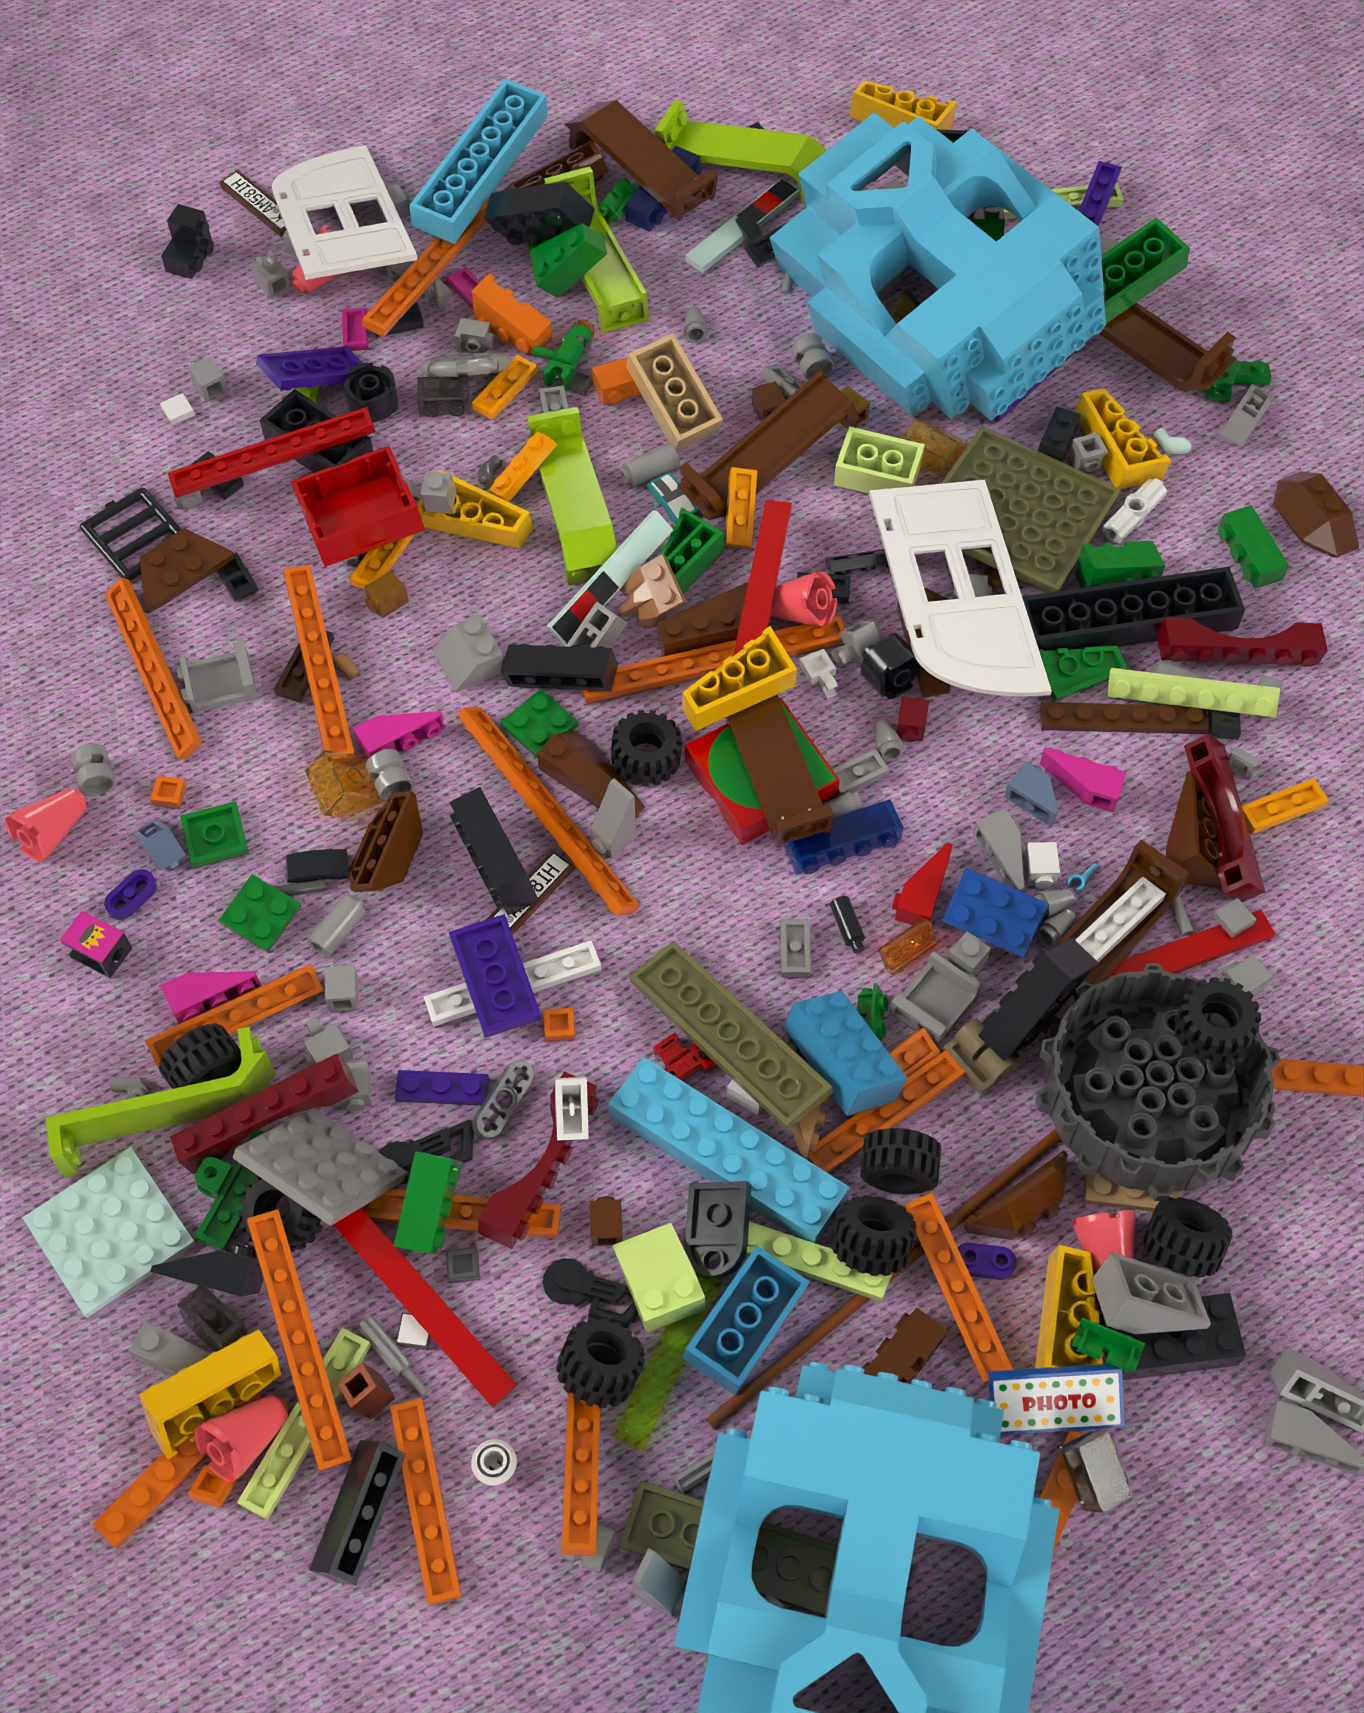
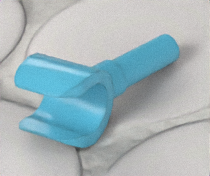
[1067,863,1099,894]

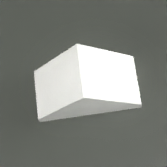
[555,1077,589,1140]

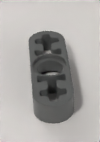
[472,1060,534,1139]

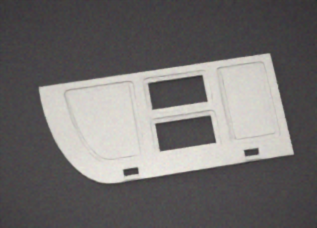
[272,145,417,280]
[869,480,1052,697]

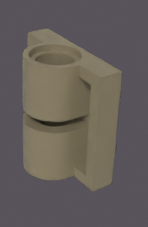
[942,1013,1028,1095]

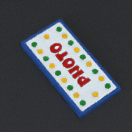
[988,1364,1125,1435]

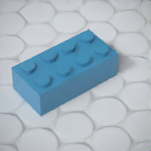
[783,991,907,1116]
[682,1246,810,1396]

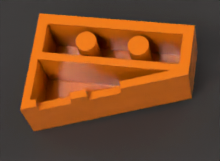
[471,273,553,357]

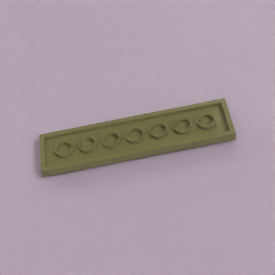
[629,941,833,1131]
[619,1480,838,1617]

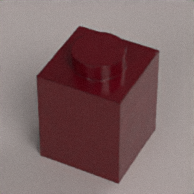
[896,696,929,742]

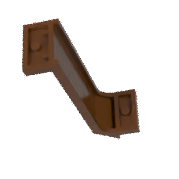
[564,100,718,221]
[1099,302,1237,391]
[677,370,859,520]
[725,695,834,848]
[1042,840,1189,1034]

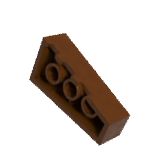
[657,582,770,657]
[863,1307,948,1384]

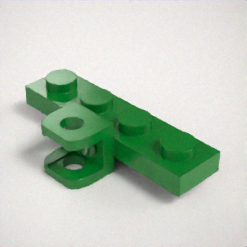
[1205,360,1272,402]
[194,1130,265,1251]

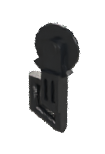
[379,1120,474,1185]
[542,1258,639,1329]

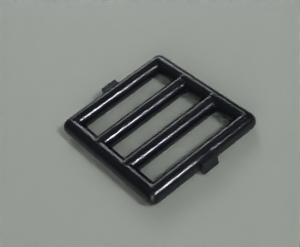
[80,487,182,581]

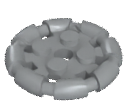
[420,352,511,377]

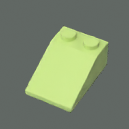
[612,1223,706,1333]

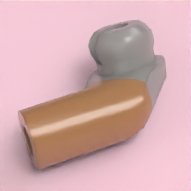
[331,653,361,680]

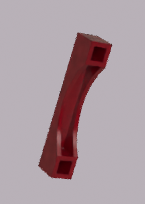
[1156,617,1328,667]
[1184,734,1266,902]
[170,1053,359,1174]
[478,1071,599,1249]

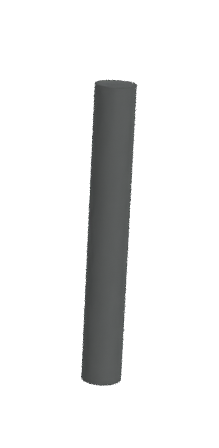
[273,879,327,896]

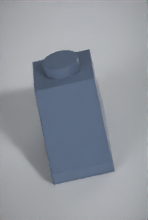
[1004,761,1058,827]
[132,818,186,870]

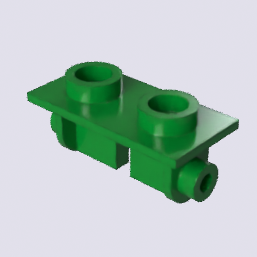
[598,178,641,223]
[857,983,889,1043]
[1072,1317,1145,1372]

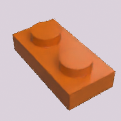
[888,1028,941,1077]

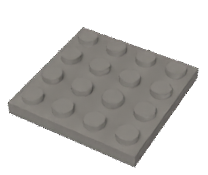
[233,1109,407,1226]

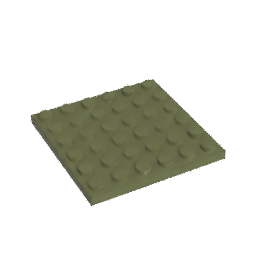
[941,426,1122,593]

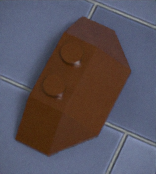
[1273,471,1359,558]
[349,791,423,892]
[964,1150,1068,1240]

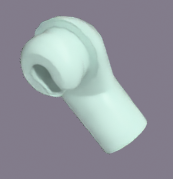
[1153,428,1191,454]

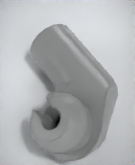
[110,1077,150,1098]

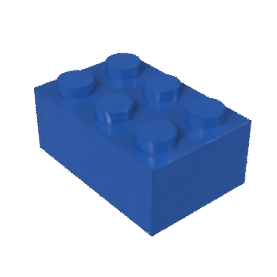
[942,868,1049,957]

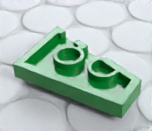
[1039,646,1129,702]

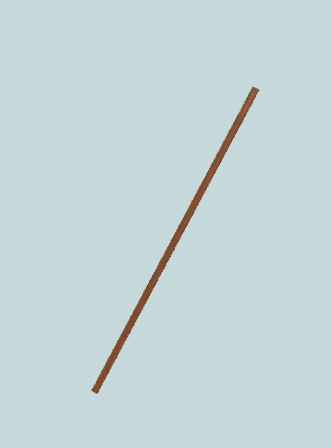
[706,1051,1165,1429]

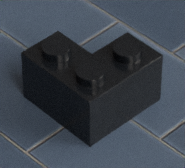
[161,204,214,279]

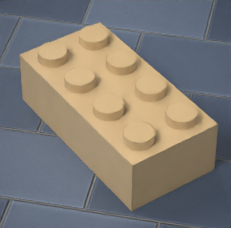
[626,333,723,452]

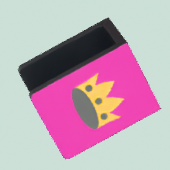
[60,911,132,978]

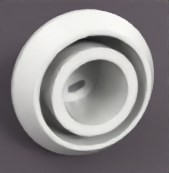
[471,1439,517,1486]

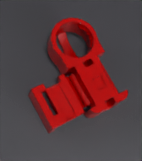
[653,1033,718,1081]

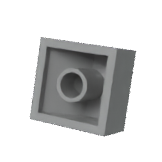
[433,614,504,692]

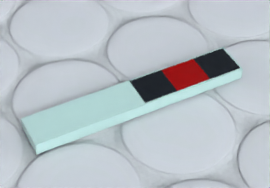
[685,178,800,273]
[547,510,673,645]

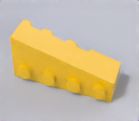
[849,80,957,130]
[1074,388,1172,489]
[417,470,534,549]
[682,626,797,731]
[1035,1245,1104,1368]
[139,1329,281,1460]

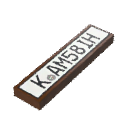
[219,170,286,237]
[486,850,575,935]

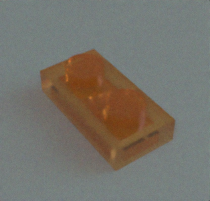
[878,918,938,976]

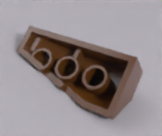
[509,140,608,190]

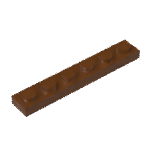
[1040,702,1209,734]

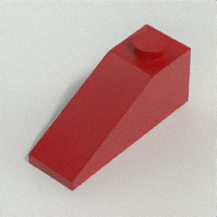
[892,843,953,929]

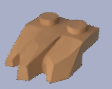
[619,555,687,628]

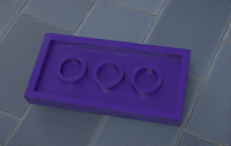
[256,346,363,391]
[449,914,542,1038]

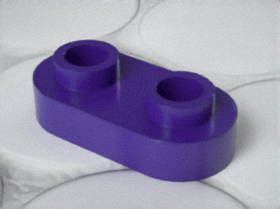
[104,869,157,920]
[957,1243,1017,1280]

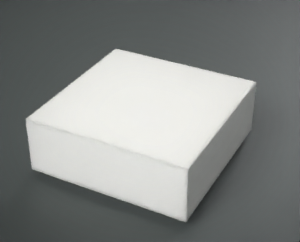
[160,393,195,425]

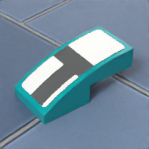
[647,472,698,524]

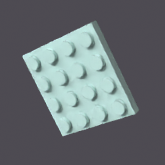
[22,1147,196,1318]

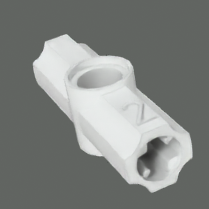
[1102,478,1167,544]

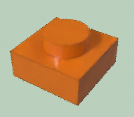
[150,776,187,809]
[544,1008,575,1042]
[188,1465,236,1508]

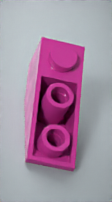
[353,711,445,759]
[1040,747,1126,813]
[160,971,261,1024]

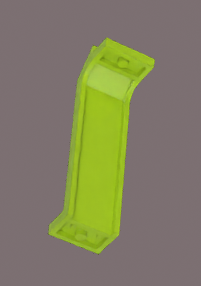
[654,100,827,205]
[544,166,649,333]
[527,407,617,585]
[45,1027,276,1178]

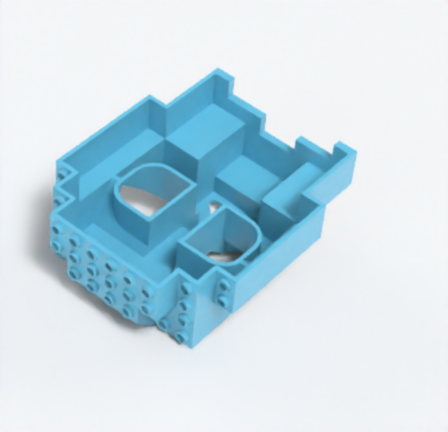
[770,112,1106,421]
[674,1362,1060,1713]

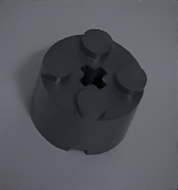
[344,363,398,422]
[861,633,924,699]

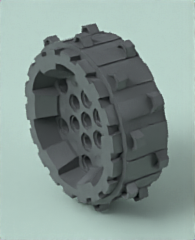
[1035,963,1281,1201]

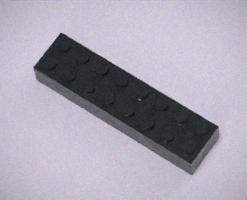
[1022,567,1245,651]

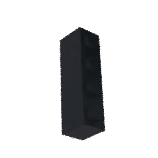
[501,644,618,691]
[309,1440,406,1585]

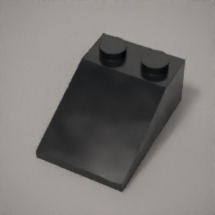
[150,1244,263,1297]

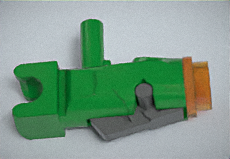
[533,319,594,391]

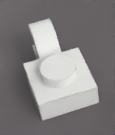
[799,649,837,699]

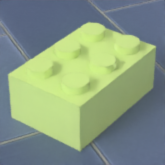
[834,426,925,494]

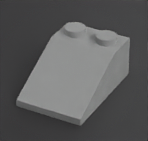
[1092,1252,1211,1334]

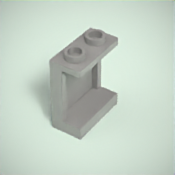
[176,640,258,713]
[889,952,981,1047]

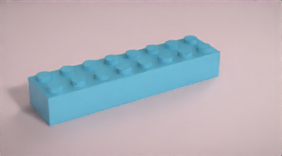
[409,79,547,244]
[608,1057,850,1244]

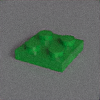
[500,689,579,759]
[180,801,249,869]
[218,874,301,953]

